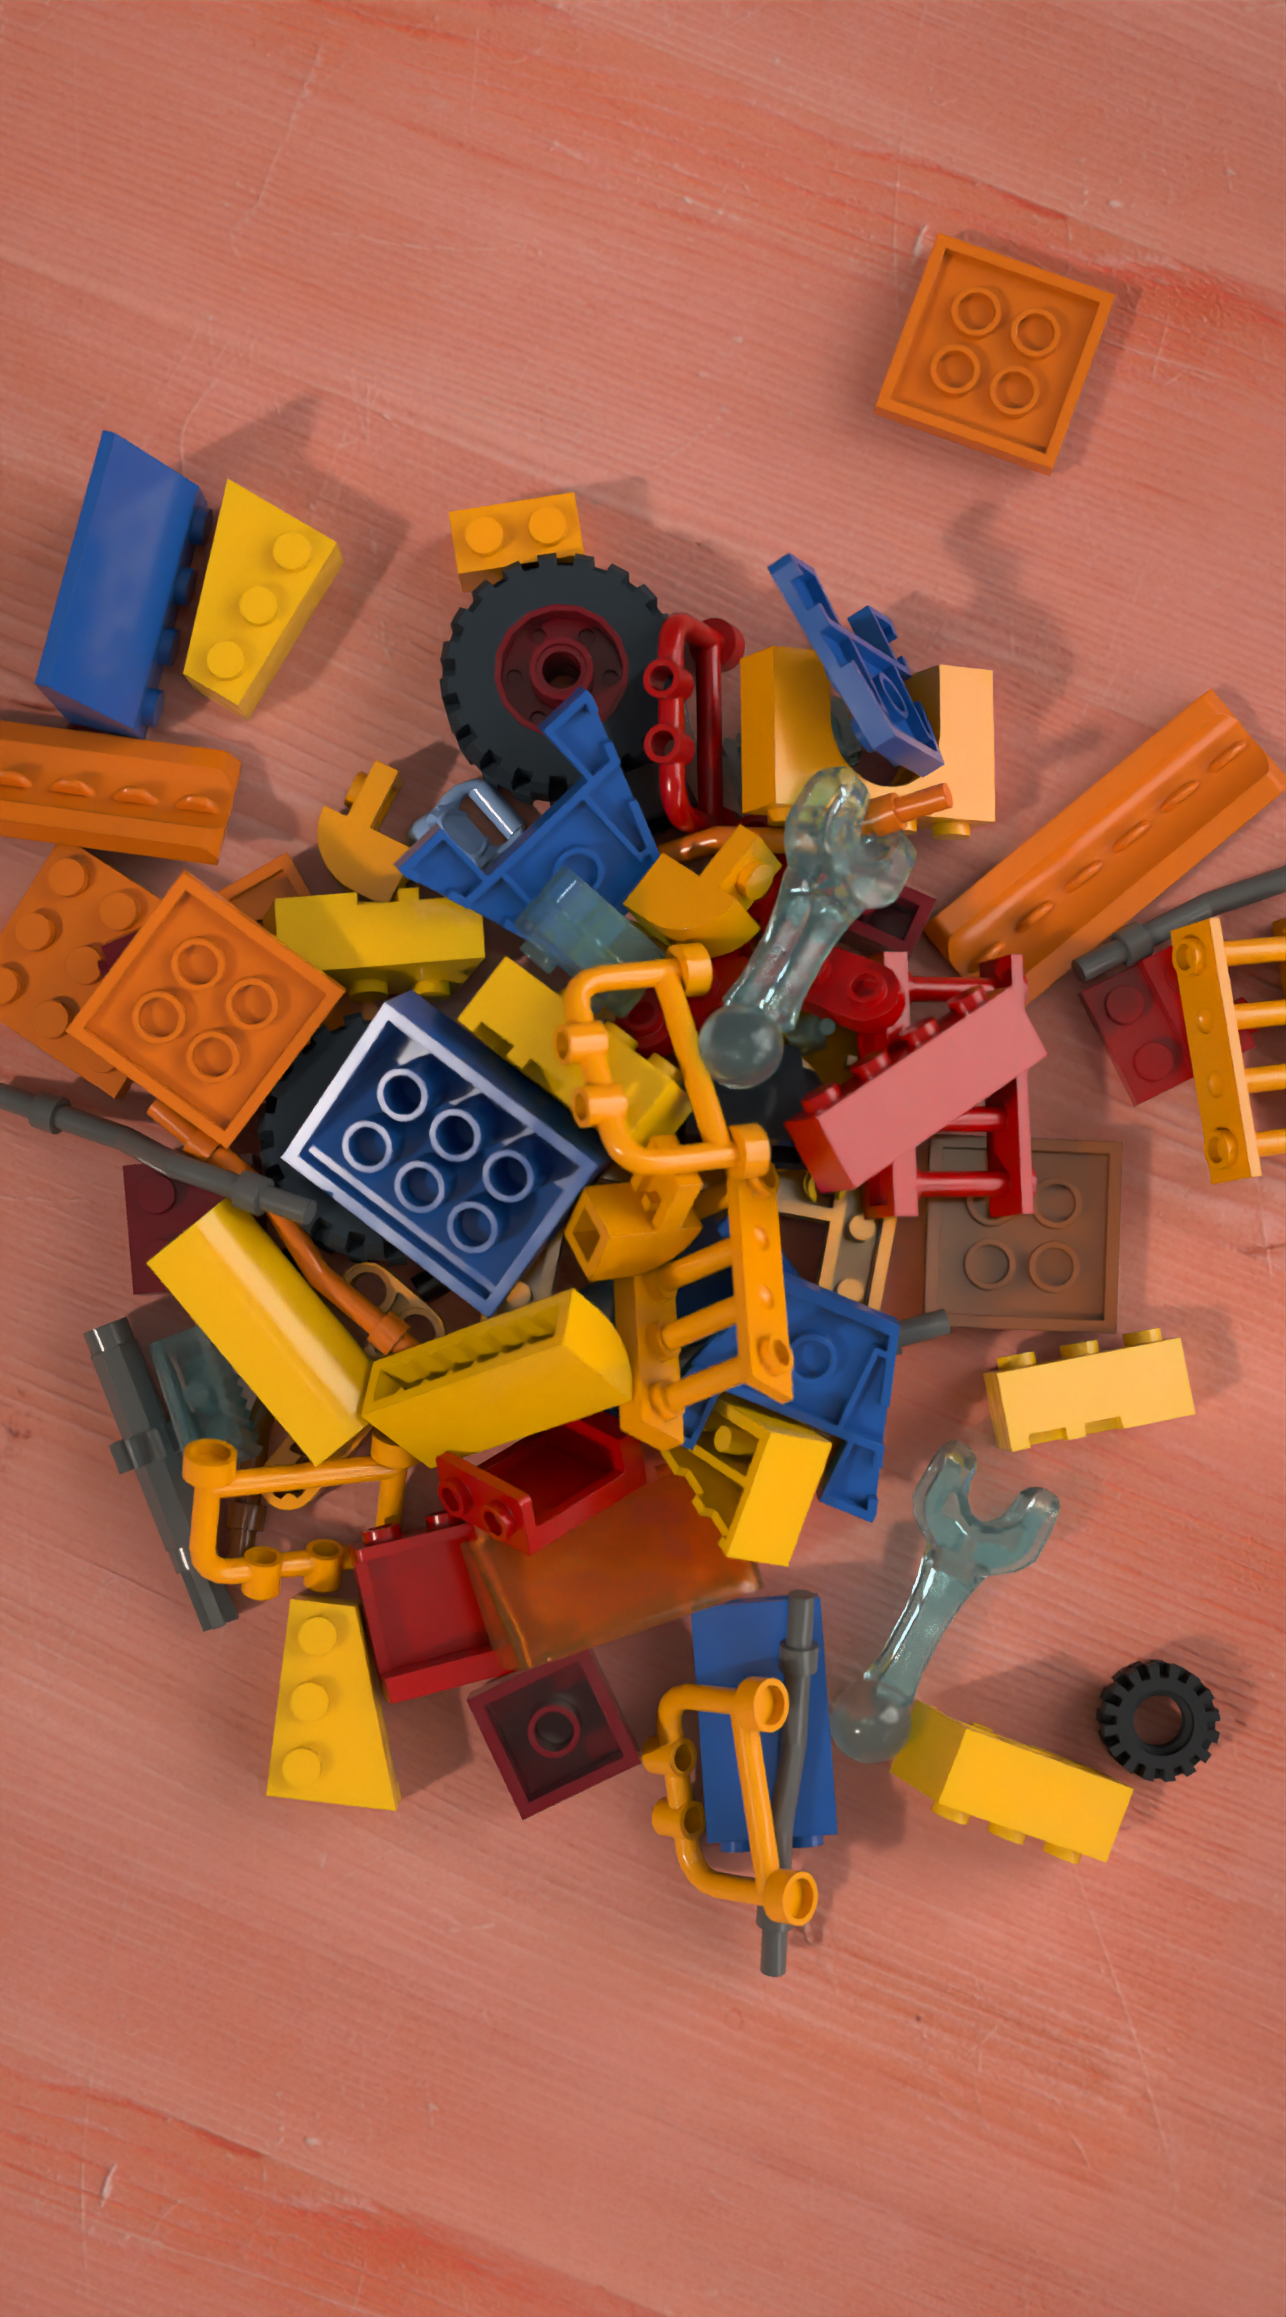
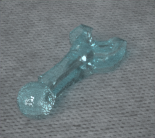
[698,766,917,1089]
[829,1439,1060,1764]

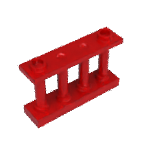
[857,952,1037,1220]

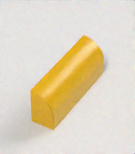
[147,1198,373,1467]
[361,1288,633,1469]

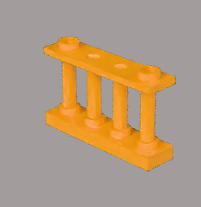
[1170,918,1286,1185]
[613,1162,794,1452]

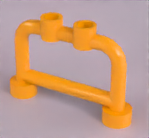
[553,943,770,1180]
[182,1427,420,1600]
[642,1676,818,1926]

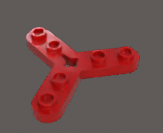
[614,814,906,1061]

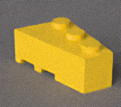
[183,478,344,721]
[263,887,485,1003]
[457,956,693,1149]
[983,1328,1195,1452]
[659,1391,832,1567]
[266,1593,402,1811]
[889,1699,1134,1865]

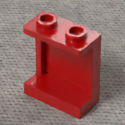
[436,1411,647,1557]
[348,1510,517,1704]

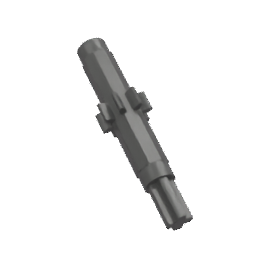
[83,1317,239,1632]

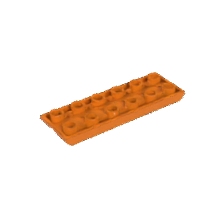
[922,688,1286,1007]
[0,720,242,866]

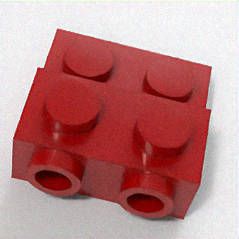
[1077,945,1259,1107]

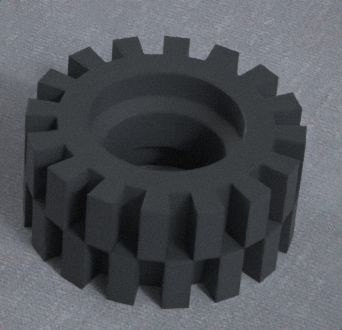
[1096,1659,1220,1782]

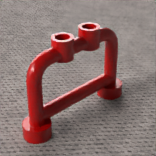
[643,612,745,857]

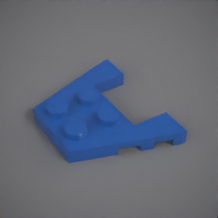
[767,553,945,778]
[393,686,660,964]
[680,1271,900,1523]

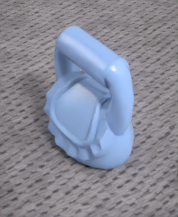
[408,778,526,871]

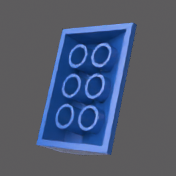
[34,430,213,739]
[281,990,613,1319]

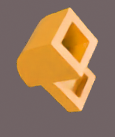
[317,760,410,902]
[623,824,782,958]
[563,1134,703,1282]

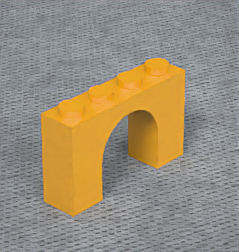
[740,645,995,840]

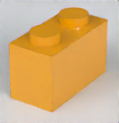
[448,492,584,593]

